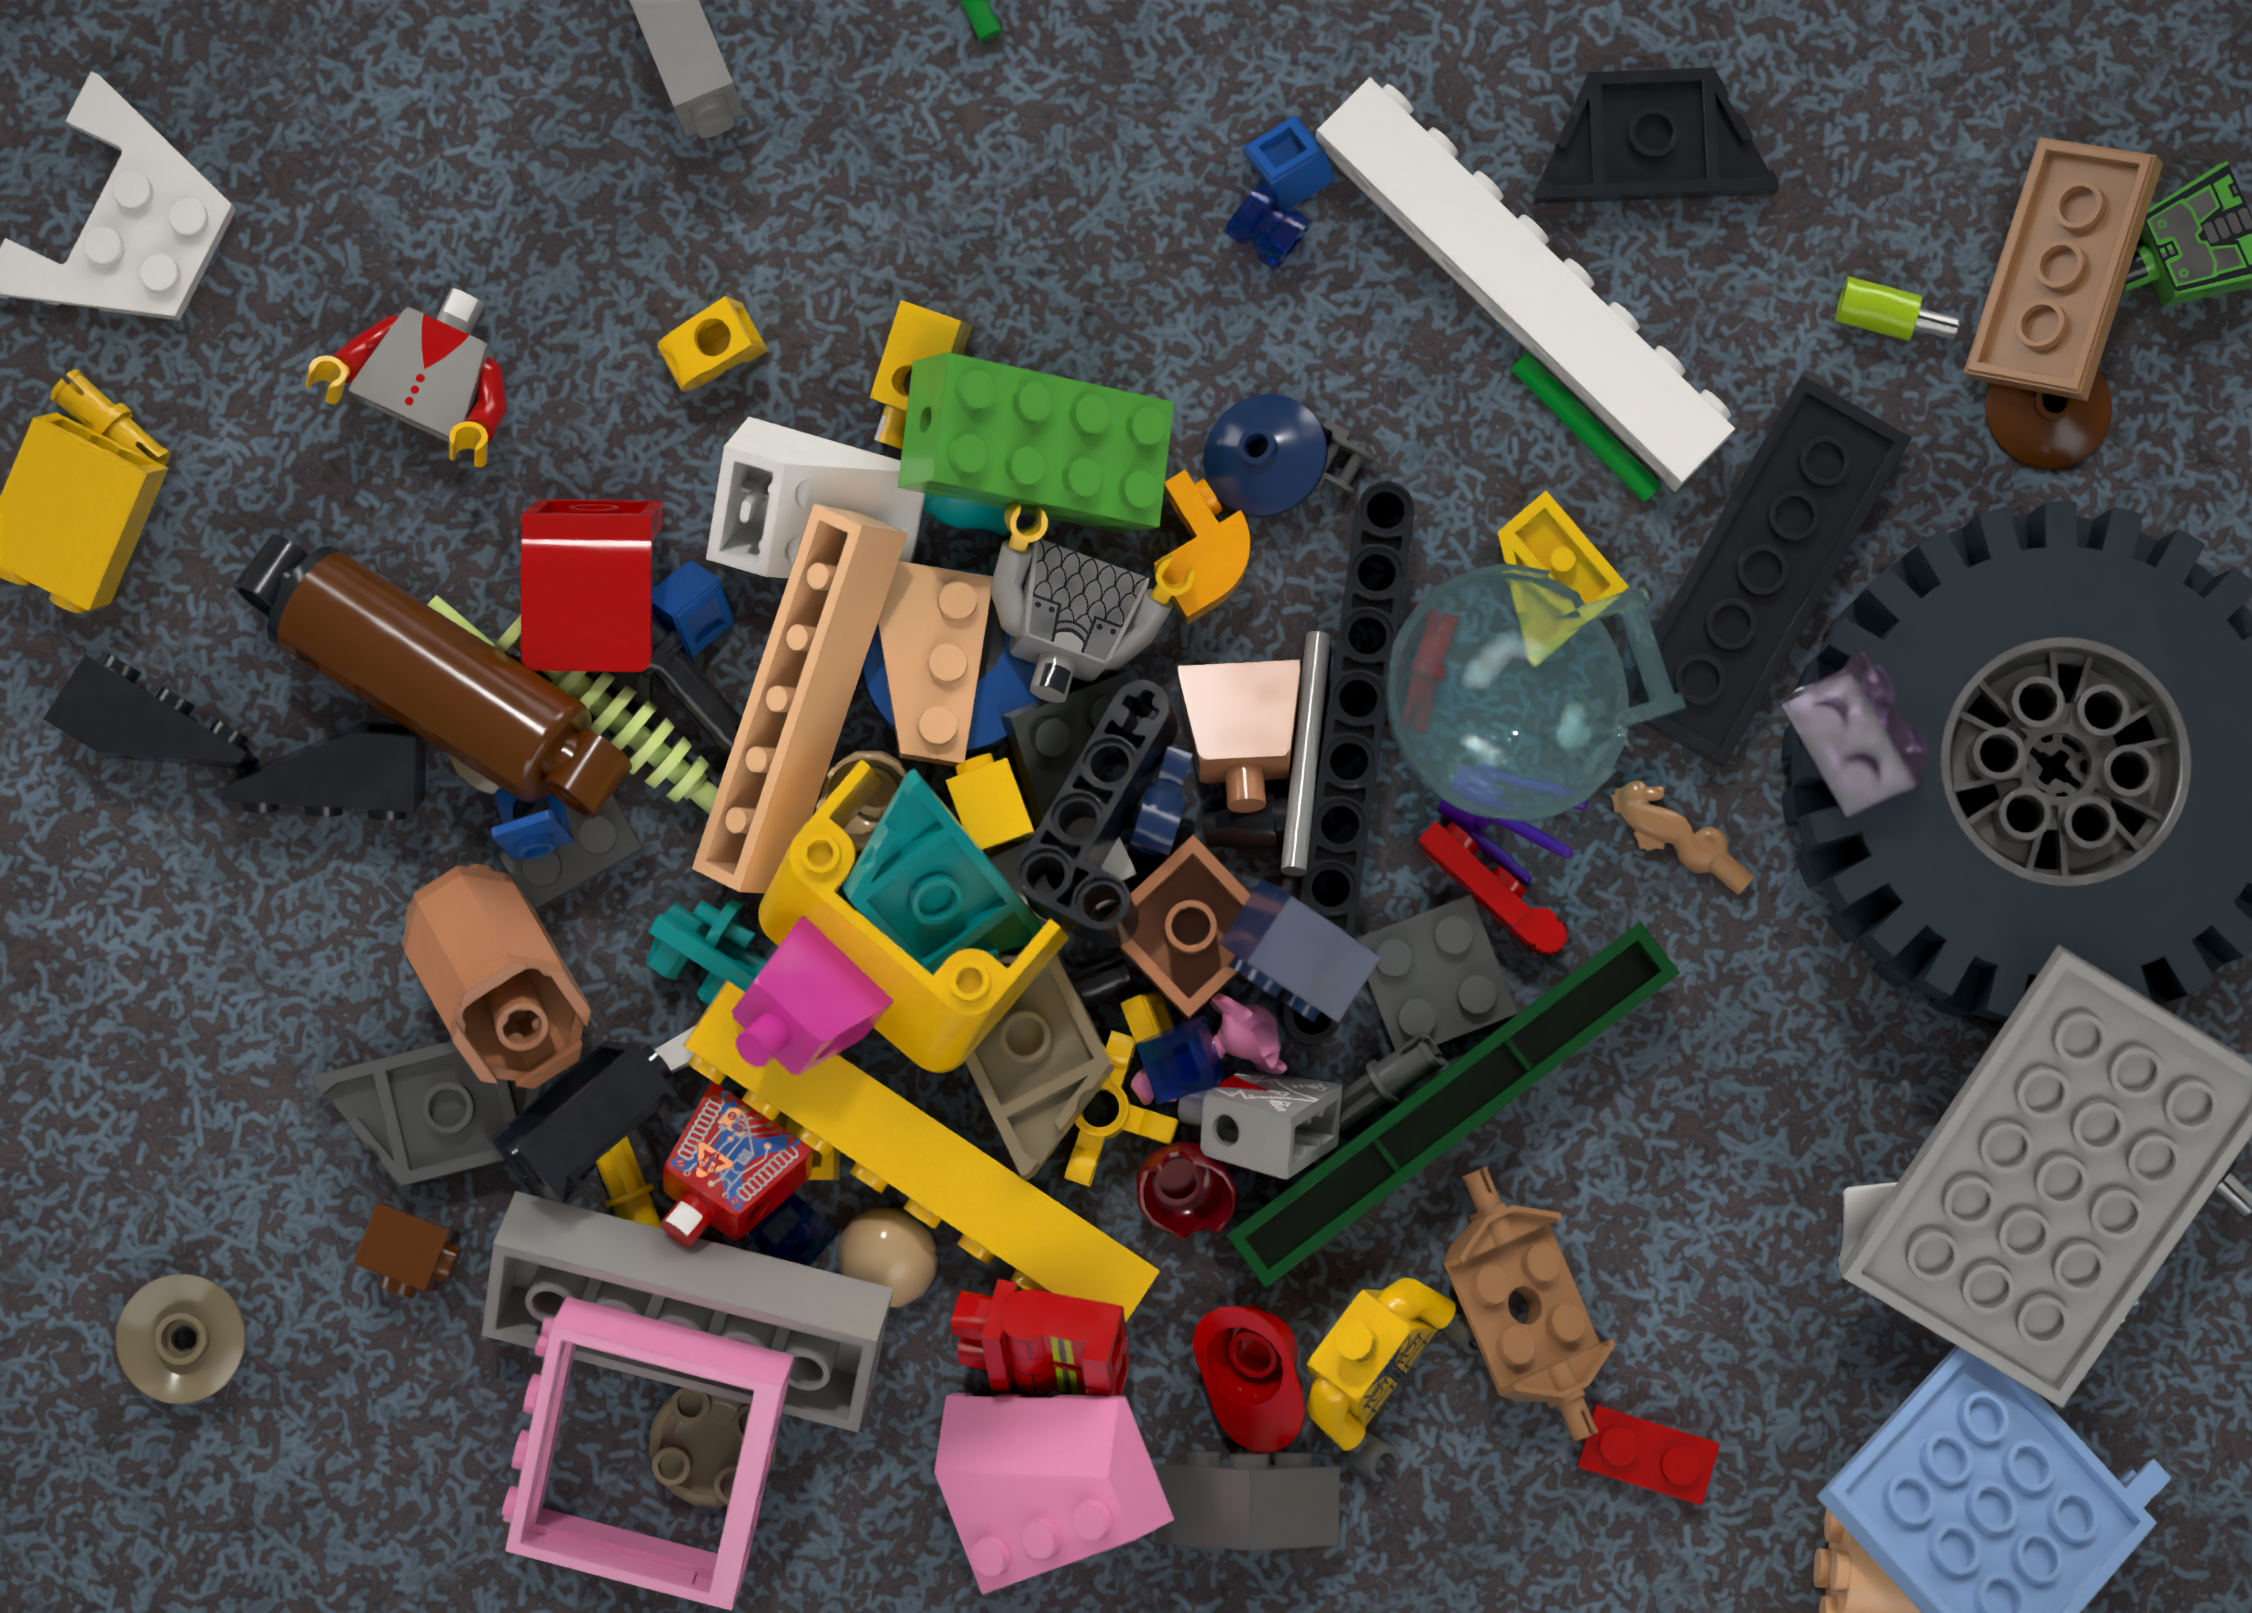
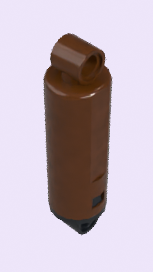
[233,534,632,819]

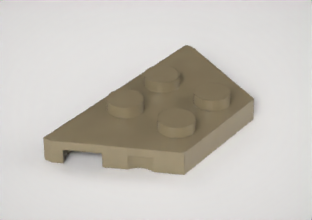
[965,952,1115,1180]

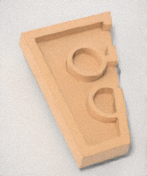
[877,561,993,767]

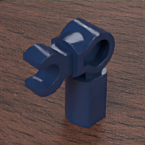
[1126,746,1193,870]

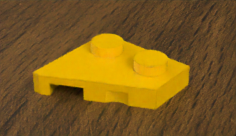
[1498,491,1630,667]

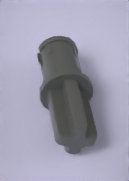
[1339,1031,1445,1131]

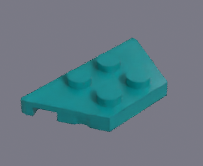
[842,769,1044,975]

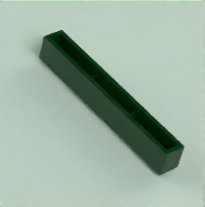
[1225,922,1680,1288]

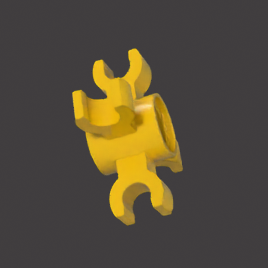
[1064,1030,1179,1187]

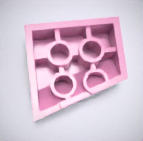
[934,1393,1174,1594]

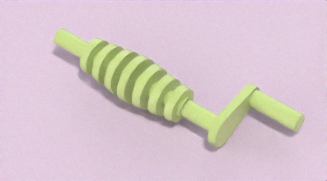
[428,595,718,815]

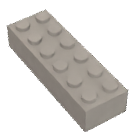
[482,1191,894,1432]

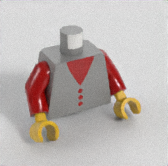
[305,288,507,468]

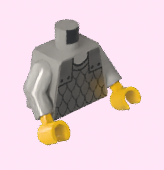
[990,502,1194,703]

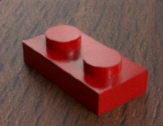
[1576,1404,1720,1505]

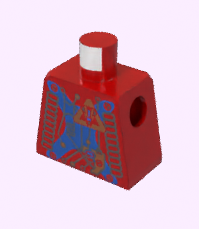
[660,1082,813,1247]

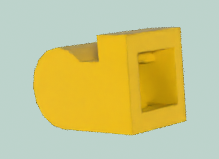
[657,296,768,392]

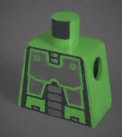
[2122,161,2252,307]

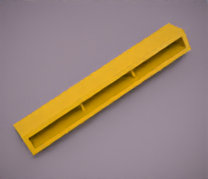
[683,980,1160,1323]

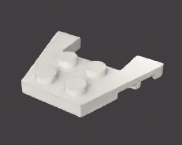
[0,71,236,321]

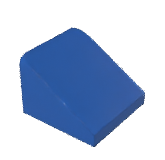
[1242,115,1335,211]
[652,561,736,659]

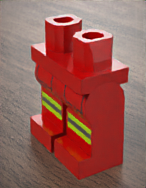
[951,1279,1131,1396]

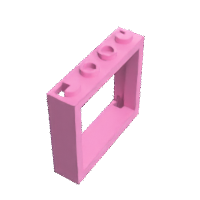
[501,1296,795,1611]

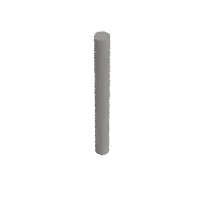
[1281,631,1331,876]

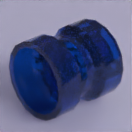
[1224,183,1312,272]

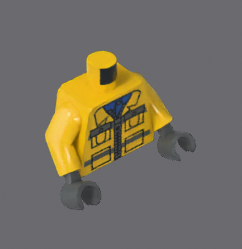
[1306,1278,1480,1482]

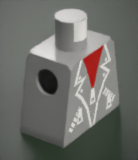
[1178,1070,1343,1180]

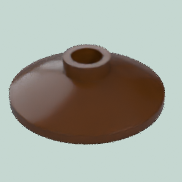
[1985,369,2112,469]

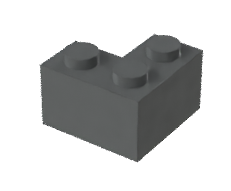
[1155,1451,1340,1551]

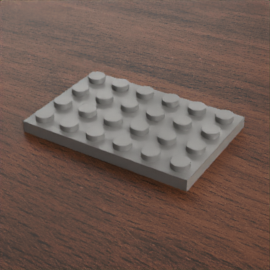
[1839,945,2252,1408]

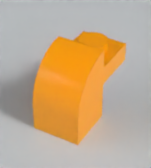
[1154,469,1250,625]

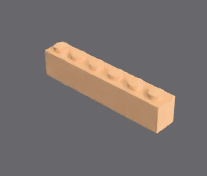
[692,504,908,894]

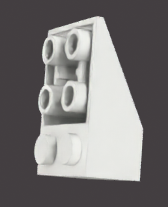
[706,417,925,578]

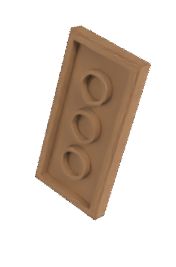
[1963,137,2163,401]

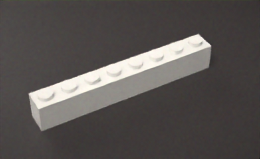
[1315,77,1735,492]

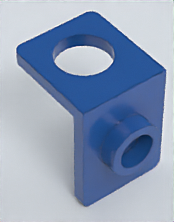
[491,788,574,860]

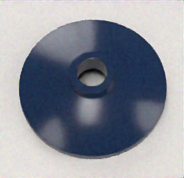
[1203,394,1328,517]

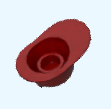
[1192,1304,1305,1453]

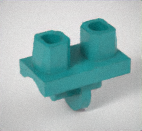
[646,898,768,1005]

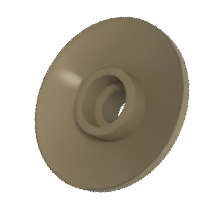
[116,1274,246,1404]

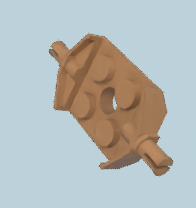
[1444,1167,1616,1442]

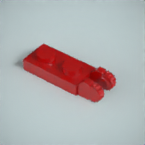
[1414,821,1569,957]

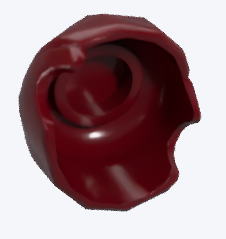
[1136,1142,1237,1239]

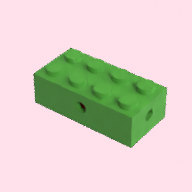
[897,352,1174,533]

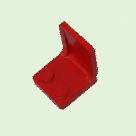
[521,499,664,672]

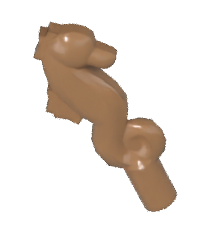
[1610,780,1755,895]

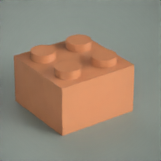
[1101,835,1250,1021]

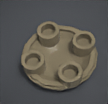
[649,1387,778,1508]

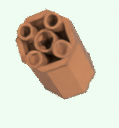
[402,864,591,1089]

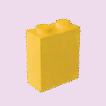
[0,412,169,614]

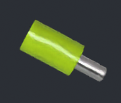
[1835,276,1959,341]

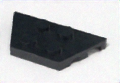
[1533,67,1779,204]

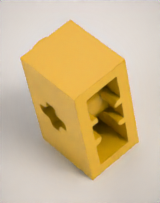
[946,753,1035,859]

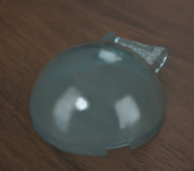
[1384,563,1686,821]

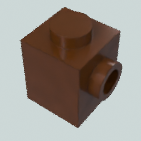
[353,1203,462,1299]

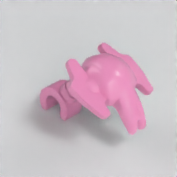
[1131,993,1287,1105]

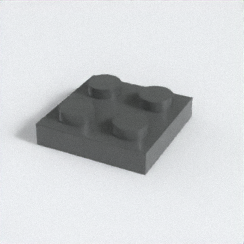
[1355,894,1518,1051]

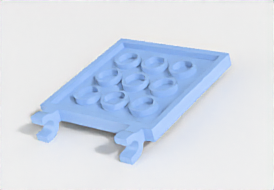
[1816,1345,2171,1613]

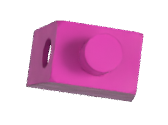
[732,916,894,1075]

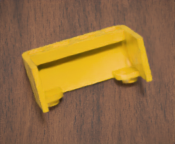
[758,759,1069,1073]

